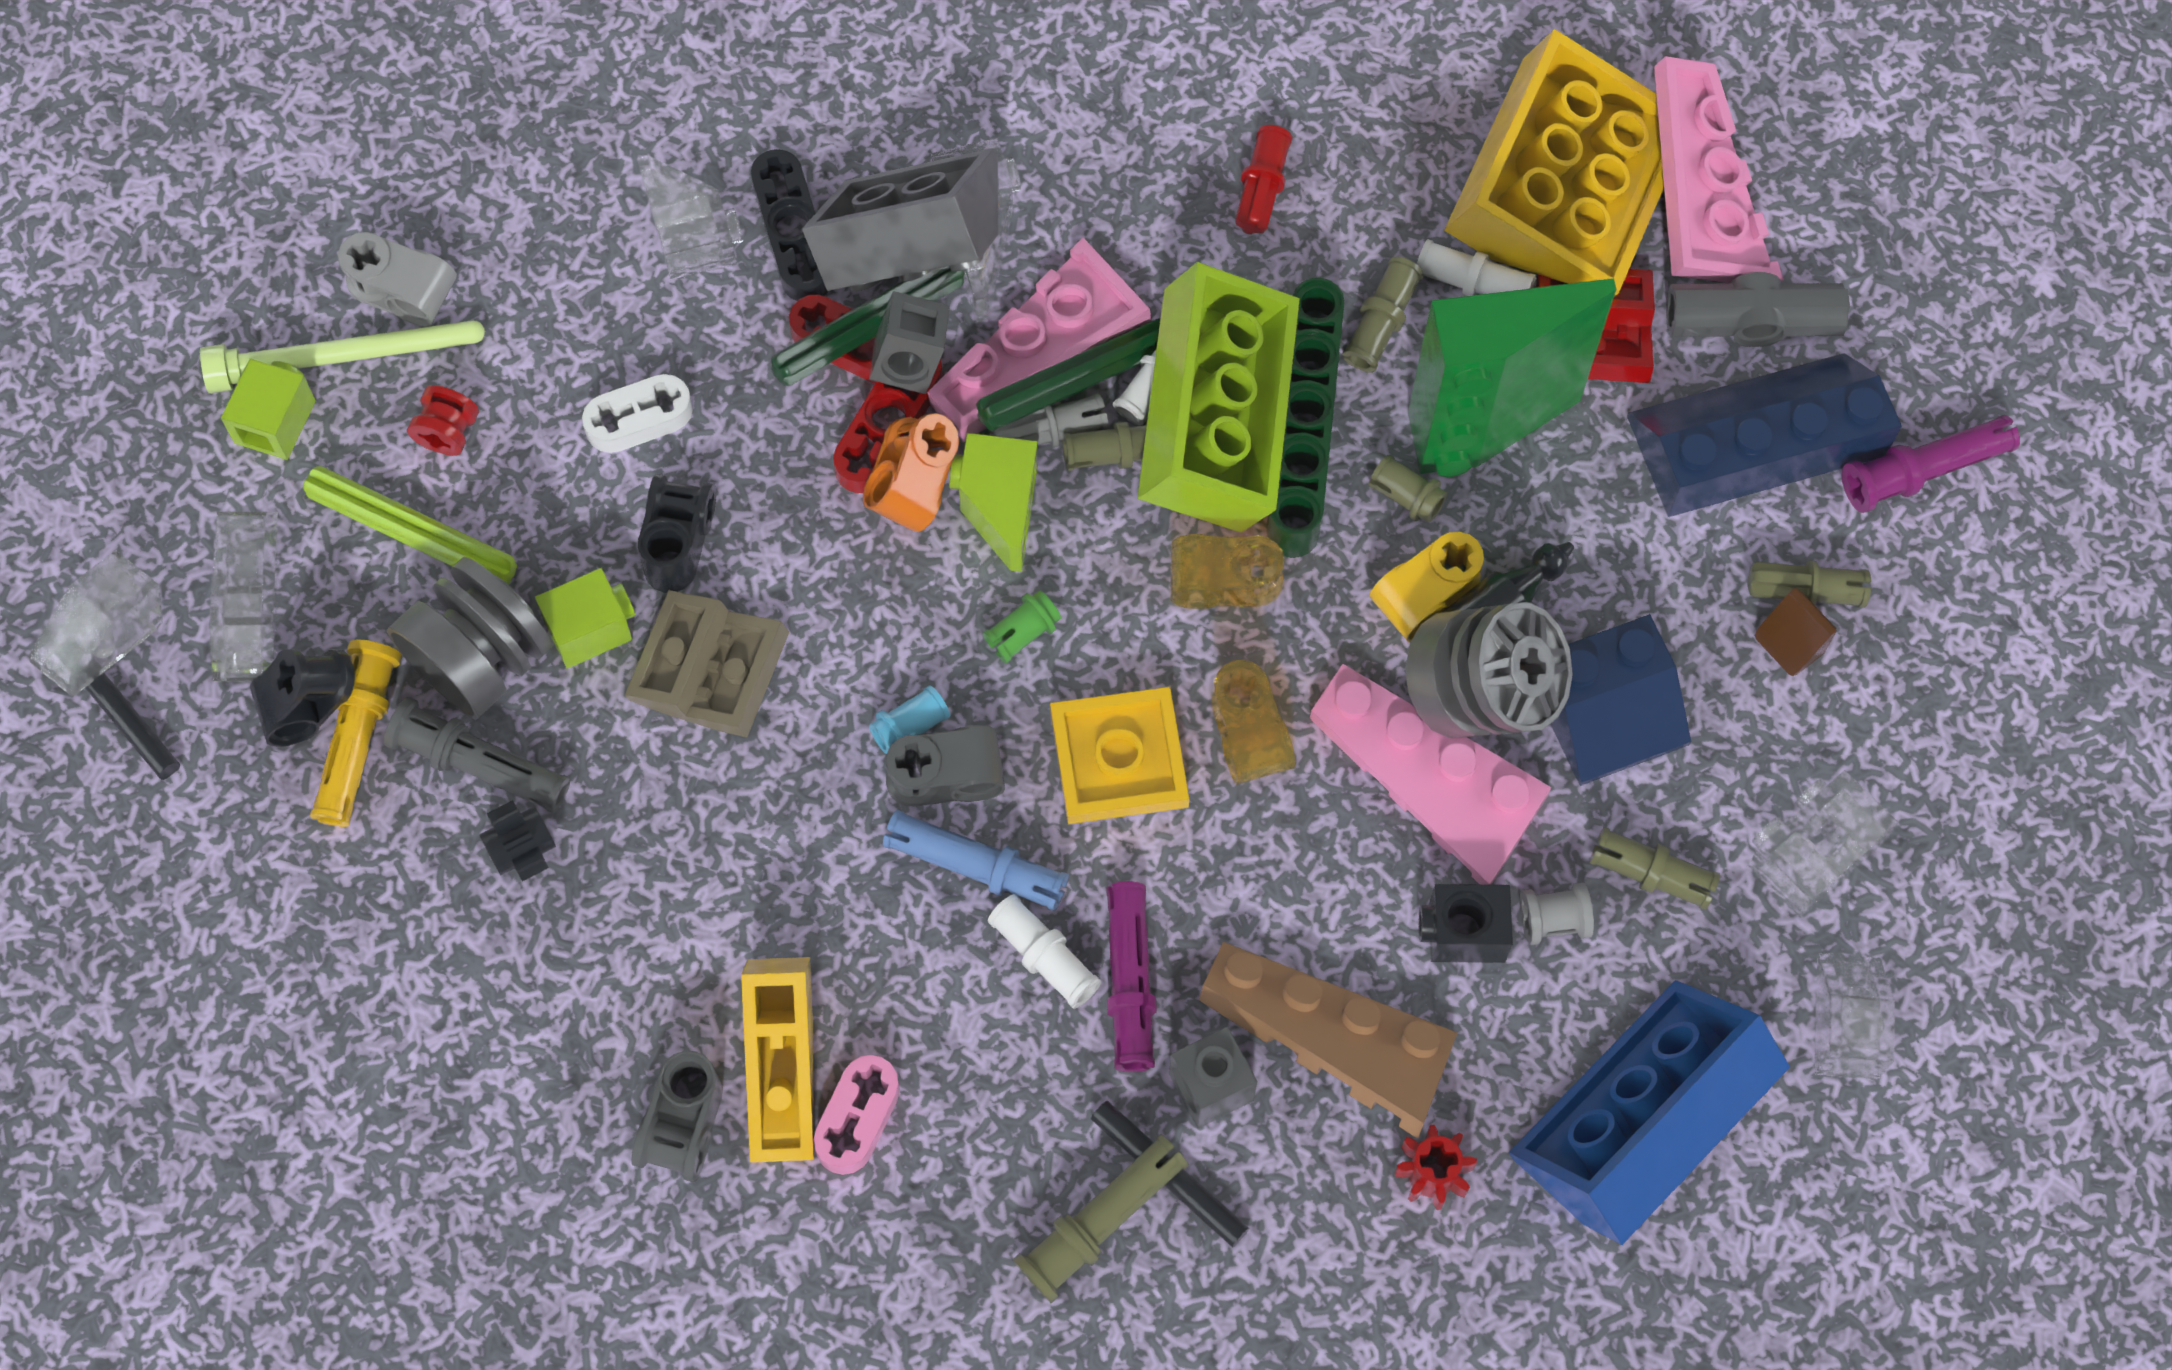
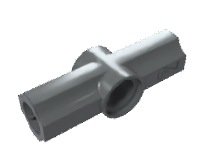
[1666,272,1850,347]

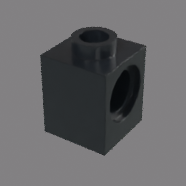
[1418,884,1513,963]

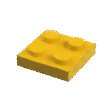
[1050,687,1189,825]

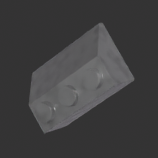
[802,148,998,292]

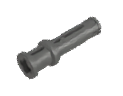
[384,697,570,813]

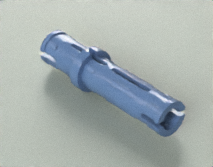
[883,810,1069,911]

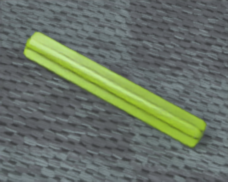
[303,466,517,585]

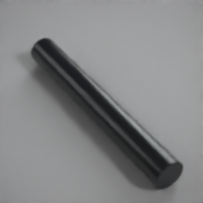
[55,636,180,780]
[1091,1100,1250,1248]

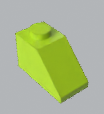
[949,433,1038,572]

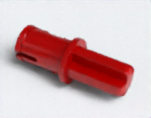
[1235,125,1293,235]

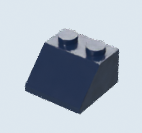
[1550,614,1692,786]

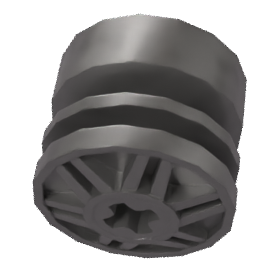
[387,557,553,720]
[1405,602,1573,738]

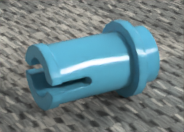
[869,685,950,754]

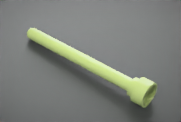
[200,320,485,393]

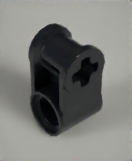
[638,474,716,593]
[249,649,355,747]

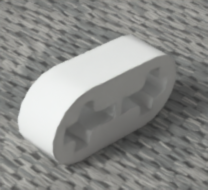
[582,374,693,453]

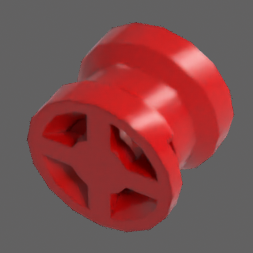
[406,385,480,456]

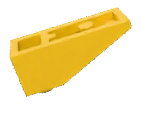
[741,957,814,1163]

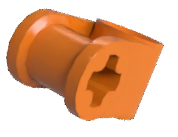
[863,413,959,532]

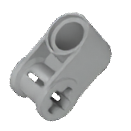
[338,232,457,327]

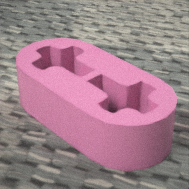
[814,1055,900,1175]

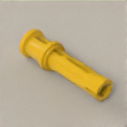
[310,639,402,827]

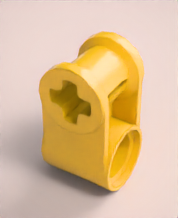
[1369,531,1484,642]

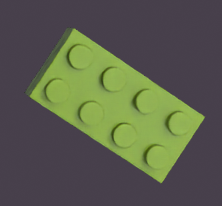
[1137,262,1300,533]

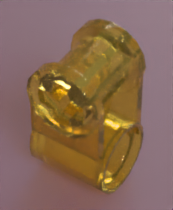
[1170,534,1284,609]
[1211,660,1296,785]

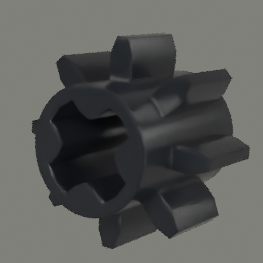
[479,800,556,882]

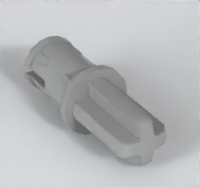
[990,393,1108,448]

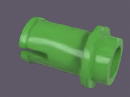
[982,590,1062,664]

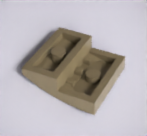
[625,590,789,738]

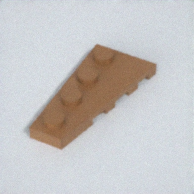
[1199,942,1457,1139]

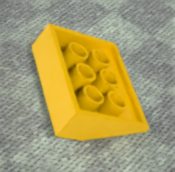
[1444,29,1664,296]

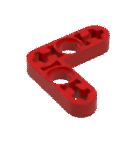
[789,295,943,493]

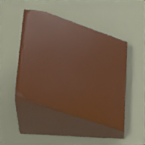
[1754,587,1837,676]

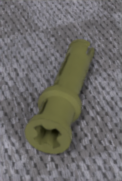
[1012,1134,1189,1303]

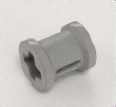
[1520,882,1594,945]

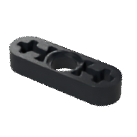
[751,149,829,301]

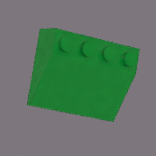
[1408,278,1616,477]

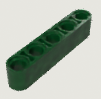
[1266,278,1344,558]

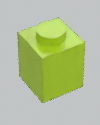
[221,359,316,460]
[535,568,636,669]

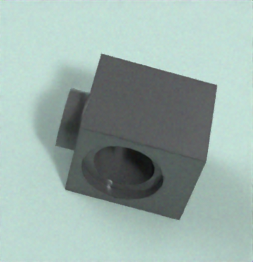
[869,291,950,394]
[1169,1026,1258,1128]

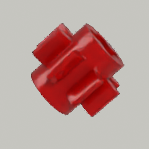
[1394,1125,1477,1210]

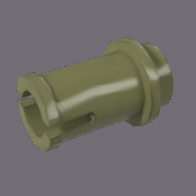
[1368,455,1448,523]

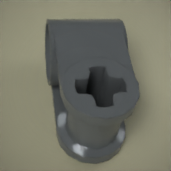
[886,725,1005,807]
[631,1051,723,1182]

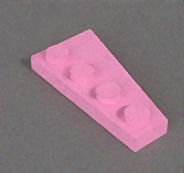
[1654,56,1784,283]
[927,238,1151,443]
[1310,664,1552,885]

